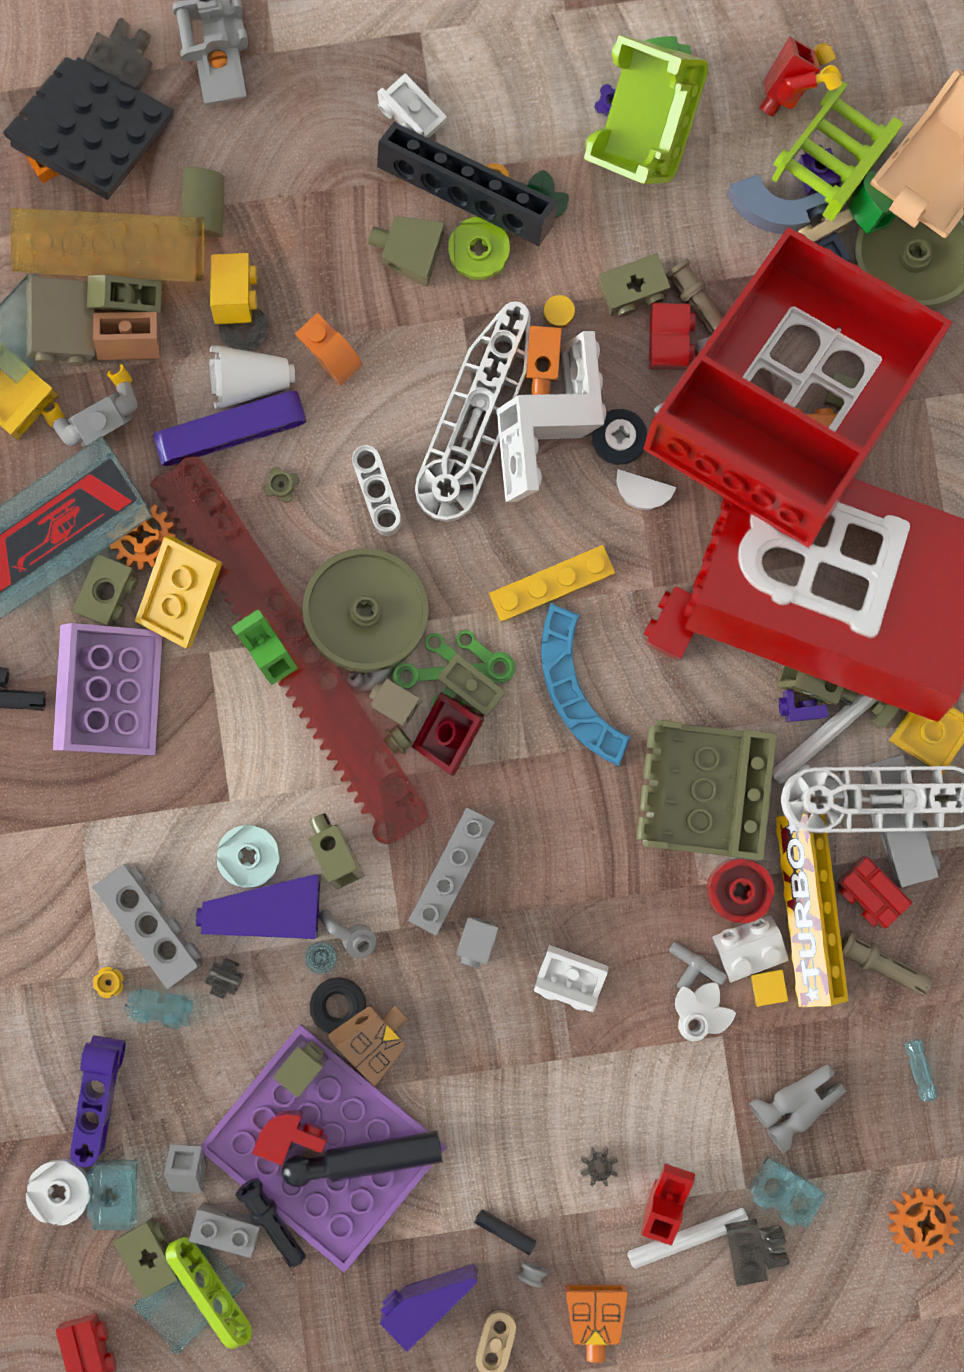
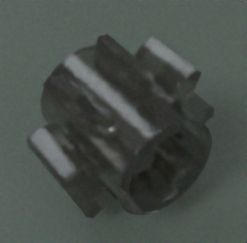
[205,958,244,999]
[580,1146,618,1186]

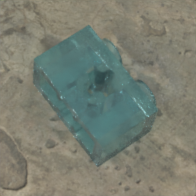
[87,1159,137,1230]

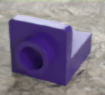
[778,690,828,723]

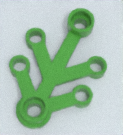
[393,630,515,710]

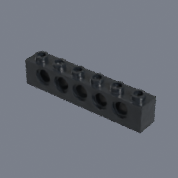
[377,122,558,247]

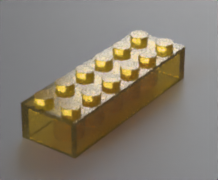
[10,207,204,282]

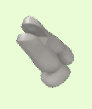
[748,1064,847,1153]

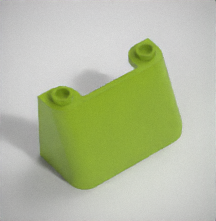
[584,35,708,184]

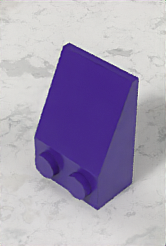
[379,1264,478,1352]

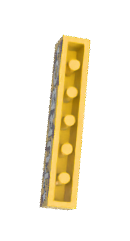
[776,813,849,1007]

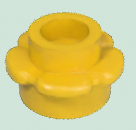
[93,967,124,998]

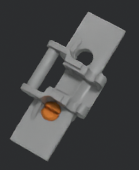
[172,0,248,106]

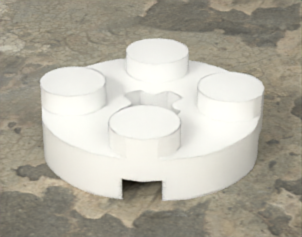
[26,1158,92,1225]

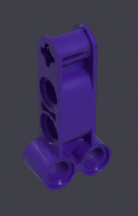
[70,1035,126,1167]

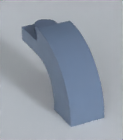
[727,174,829,234]

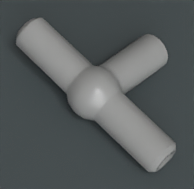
[669,941,727,989]

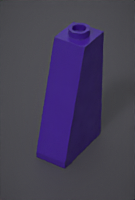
[196,874,321,939]

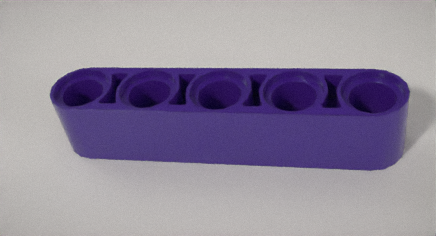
[153,391,307,466]

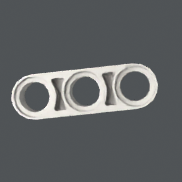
[352,445,402,536]

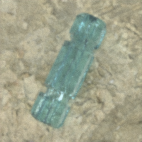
[904,1039,938,1102]

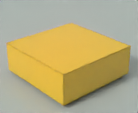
[750,969,788,1007]

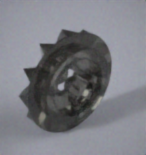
[219,307,269,351]

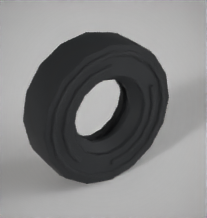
[309,977,366,1034]

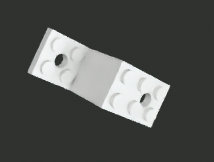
[497,331,606,502]

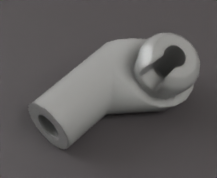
[347,668,393,693]

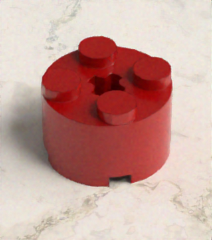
[706,859,775,923]

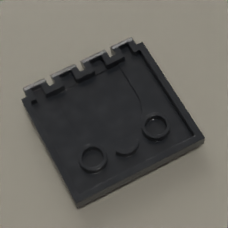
[3,57,174,200]

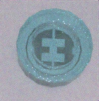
[305,942,337,974]

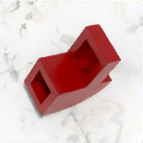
[252,1110,329,1166]
[641,1163,695,1246]

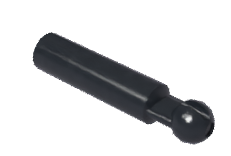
[282,1130,443,1188]

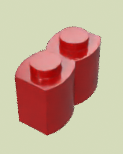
[649,303,696,370]

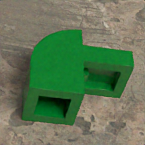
[849,171,897,235]

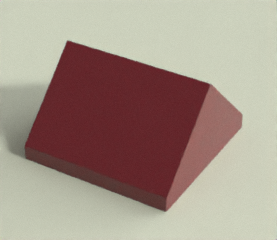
[412,692,484,776]

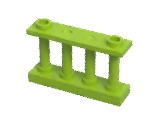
[771,81,904,222]

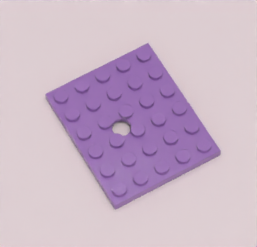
[200,1024,447,1273]

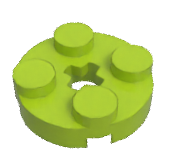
[448,216,510,280]

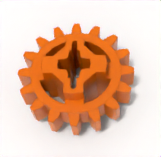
[108,502,178,571]
[887,1186,959,1259]

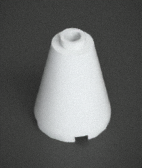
[209,345,295,409]

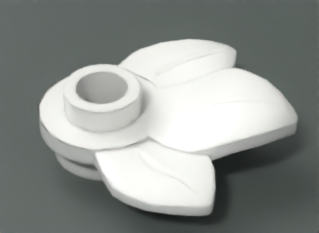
[675,982,736,1041]

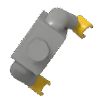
[41,364,137,447]

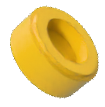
[544,295,575,328]

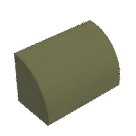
[182,167,224,237]

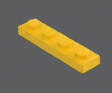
[489,545,615,623]

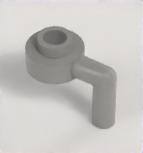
[319,910,376,958]

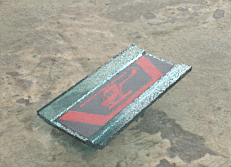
[0,436,153,619]

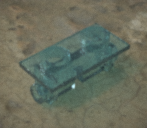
[124,988,193,1029]

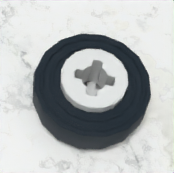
[592,409,648,465]

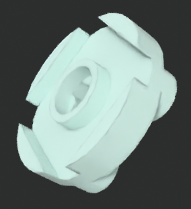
[217,825,281,888]

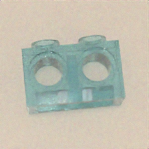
[748,1155,827,1228]

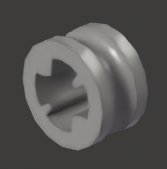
[517,1261,549,1288]

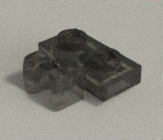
[83,18,153,91]
[725,1218,790,1287]

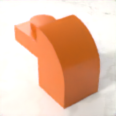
[295,312,363,386]

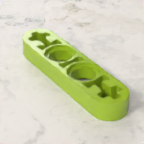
[165,1237,252,1349]

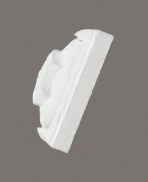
[616,469,677,511]

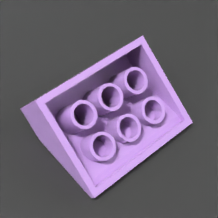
[53,623,162,756]

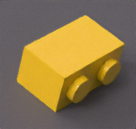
[210,253,258,324]

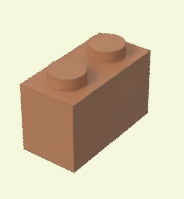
[93,312,160,360]

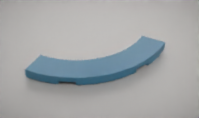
[541,603,631,766]

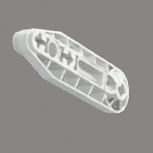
[415,301,530,522]
[781,766,964,833]

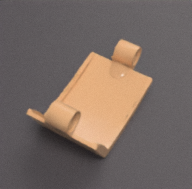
[870,69,964,238]

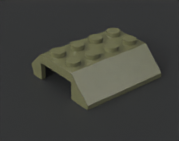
[636,720,777,860]

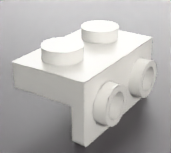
[377,73,447,138]
[712,915,789,983]
[534,945,609,1012]

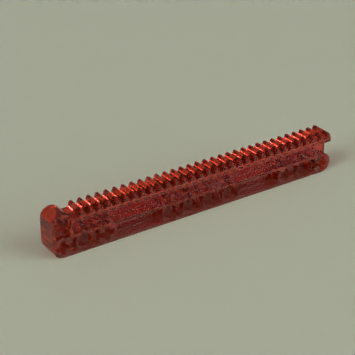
[150,457,428,844]

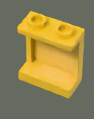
[0,342,59,440]

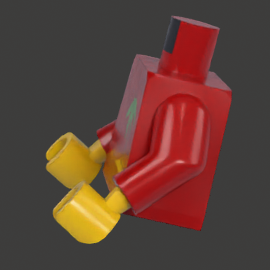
[760,36,842,117]

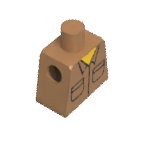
[328,1005,408,1086]

